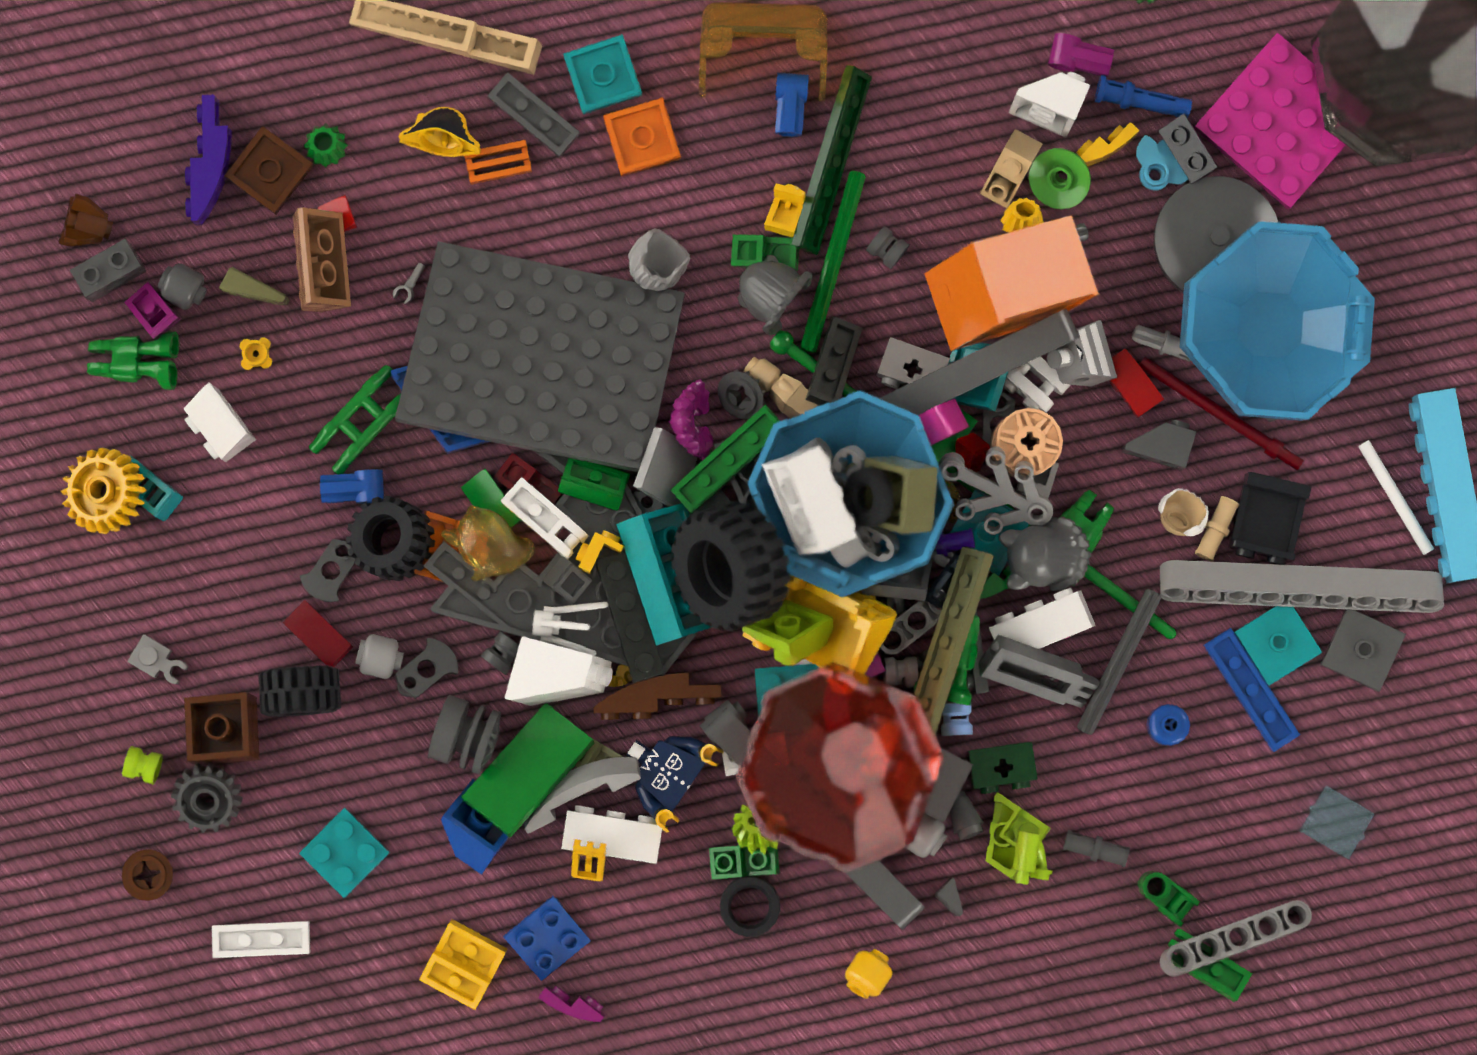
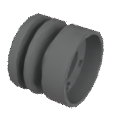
[428,695,501,775]

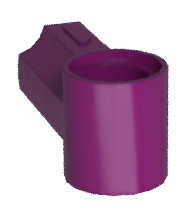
[1048,33,1114,77]

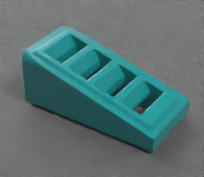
[130,455,183,521]

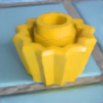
[1000,198,1044,233]

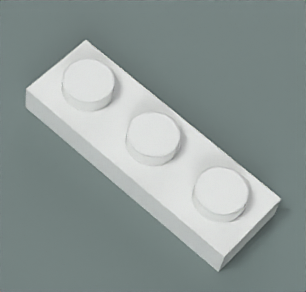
[212,921,310,958]

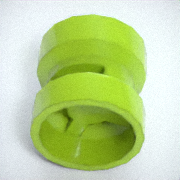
[122,746,163,785]

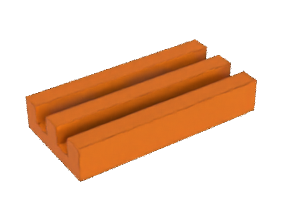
[465,140,532,185]

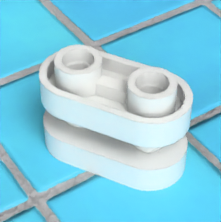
[1003,356,1070,413]

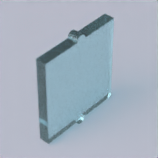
[1300,786,1374,859]

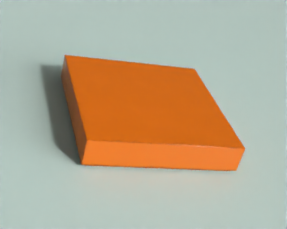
[603,97,681,177]

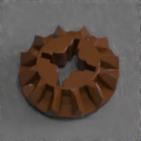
[122,849,173,901]

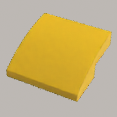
[419,919,508,1010]

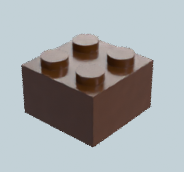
[184,692,260,765]

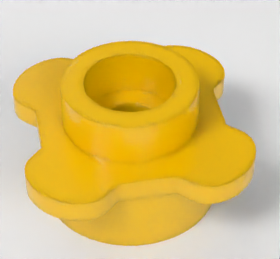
[239,337,272,370]

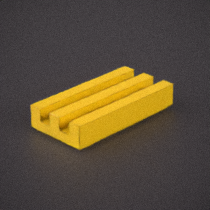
[571,839,607,882]

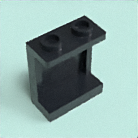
[1228,472,1312,565]

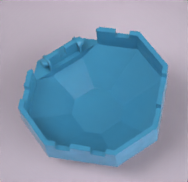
[1180,221,1375,421]
[747,390,954,597]

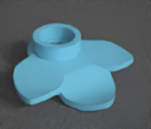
[1136,135,1189,191]

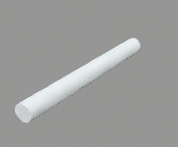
[1358,440,1434,555]

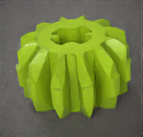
[732,799,787,855]

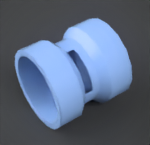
[941,703,973,736]

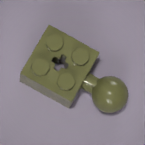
[837,456,938,534]

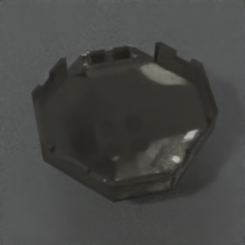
[1311,0,1477,167]

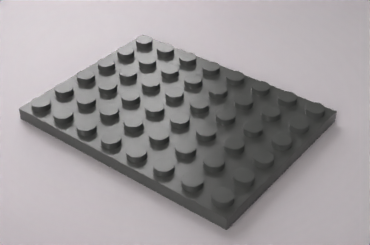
[395,241,685,472]

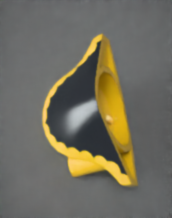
[399,107,481,157]

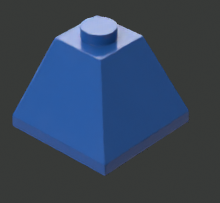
[441,779,509,875]

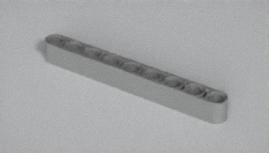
[1160,560,1444,613]

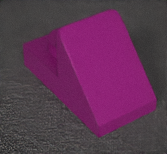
[124,282,181,339]

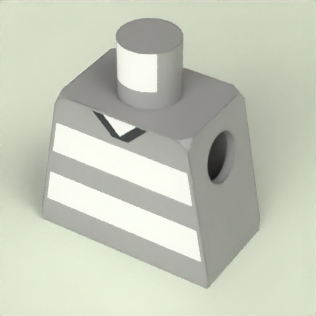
[1047,320,1117,387]

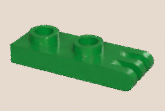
[1164,928,1252,1002]

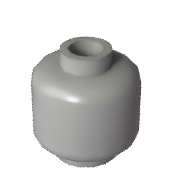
[355,634,404,679]
[898,811,947,858]

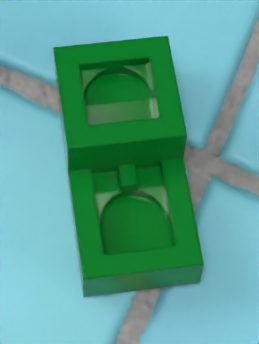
[731,234,799,271]

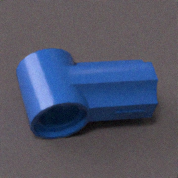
[775,73,809,137]
[320,469,384,504]

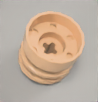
[990,408,1063,477]

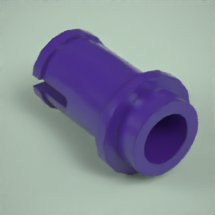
[935,528,976,557]

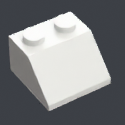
[184,382,256,462]

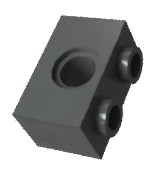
[70,239,147,302]

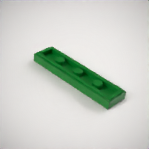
[670,404,780,514]

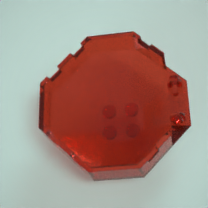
[736,662,944,873]

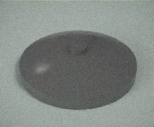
[1153,176,1279,293]

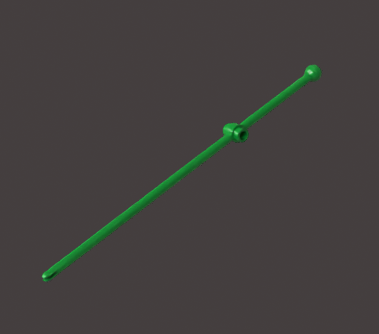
[770,330,1176,639]

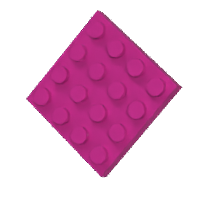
[1194,33,1372,210]

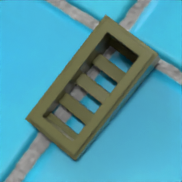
[219,267,290,306]

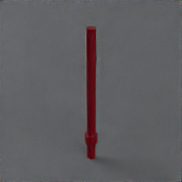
[1139,356,1304,471]

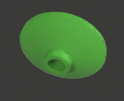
[1029,148,1091,209]

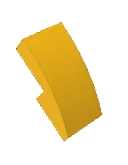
[1076,122,1139,166]

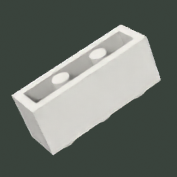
[989,587,1096,649]
[561,805,662,864]

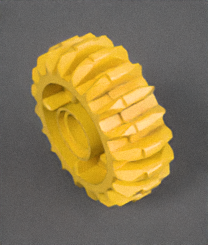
[61,448,147,534]

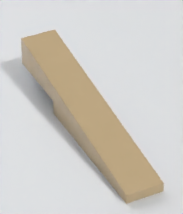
[349,0,542,75]

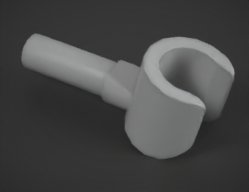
[393,263,425,304]

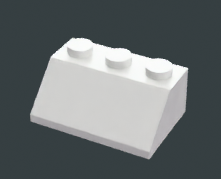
[1009,72,1090,138]
[762,446,857,555]

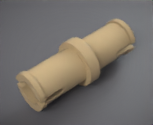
[1195,496,1239,562]

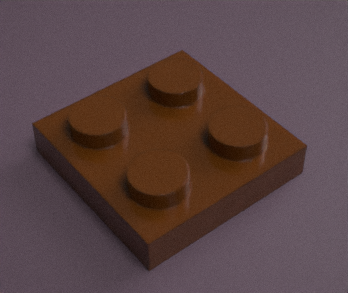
[224,126,314,215]

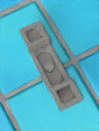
[524,757,641,834]

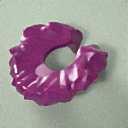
[669,379,714,461]

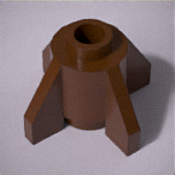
[58,194,113,247]

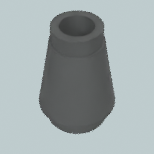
[950,791,984,840]

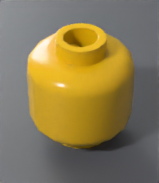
[845,949,892,999]

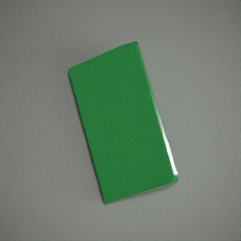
[558,458,630,511]
[460,468,523,539]

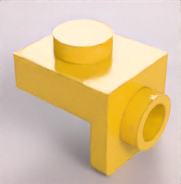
[764,184,806,238]
[576,530,624,574]

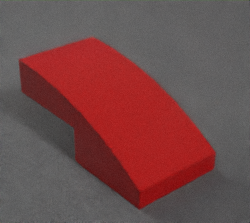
[1109,349,1164,418]

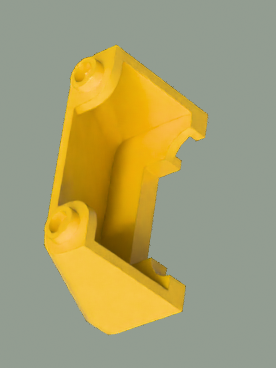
[742,575,897,693]

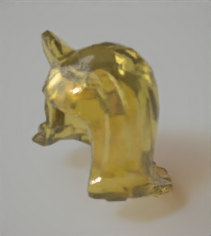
[441,505,535,581]

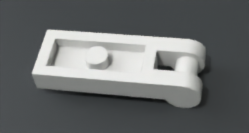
[501,477,589,560]

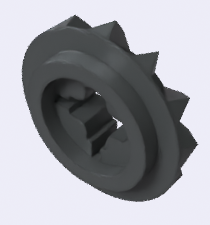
[718,369,766,419]

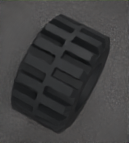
[346,496,435,581]
[258,666,341,717]

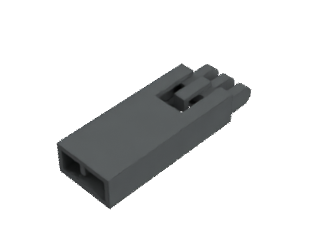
[978,635,1100,708]

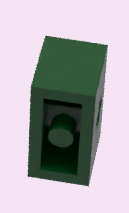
[967,742,1038,794]

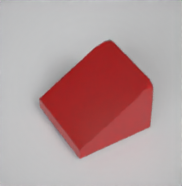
[317,195,357,232]
[955,433,991,472]

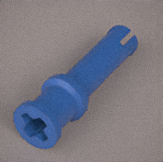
[1094,75,1192,118]

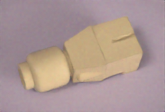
[743,357,820,418]

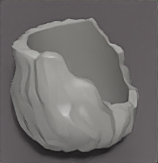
[628,228,691,291]

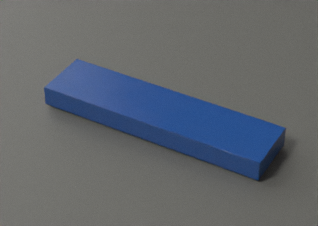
[1203,628,1300,752]

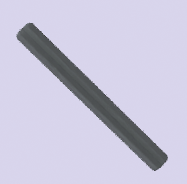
[1077,589,1161,735]

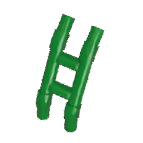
[309,365,401,474]

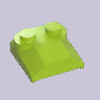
[742,599,834,666]

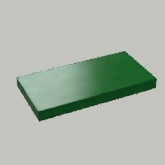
[461,703,594,838]

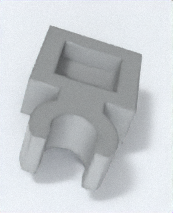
[127,634,188,684]

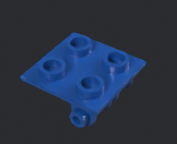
[503,896,591,981]

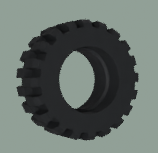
[671,501,790,631]

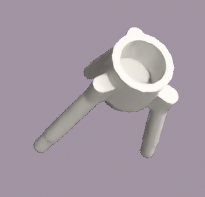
[532,601,609,656]

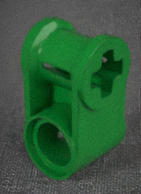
[1138,870,1200,927]

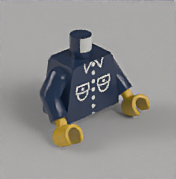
[626,736,723,833]

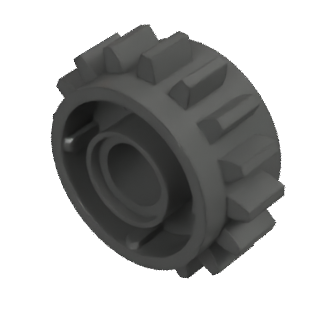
[171,762,243,833]

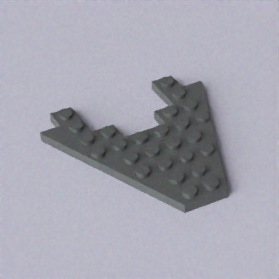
[424,451,698,676]

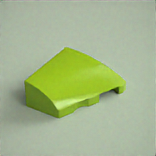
[986,792,1051,881]

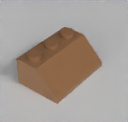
[293,207,351,312]

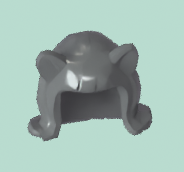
[737,255,813,335]
[999,516,1091,591]

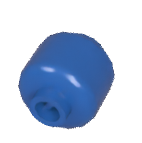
[1146,704,1190,746]

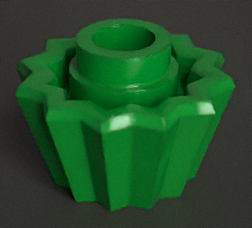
[303,123,348,167]

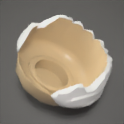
[1158,488,1209,536]

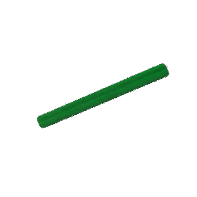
[800,171,866,353]

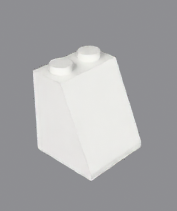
[504,636,613,706]

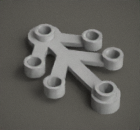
[939,447,1053,535]

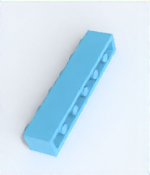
[1409,388,1477,584]

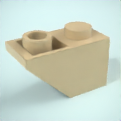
[980,129,1042,208]

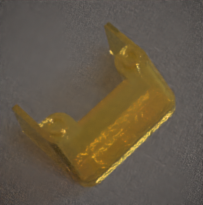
[699,2,827,101]

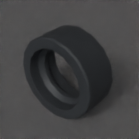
[720,876,780,937]

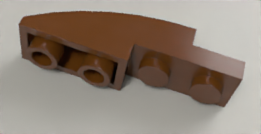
[594,673,722,720]

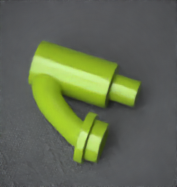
[1013,831,1053,885]

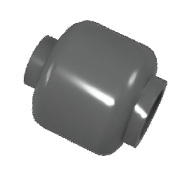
[157,263,207,310]

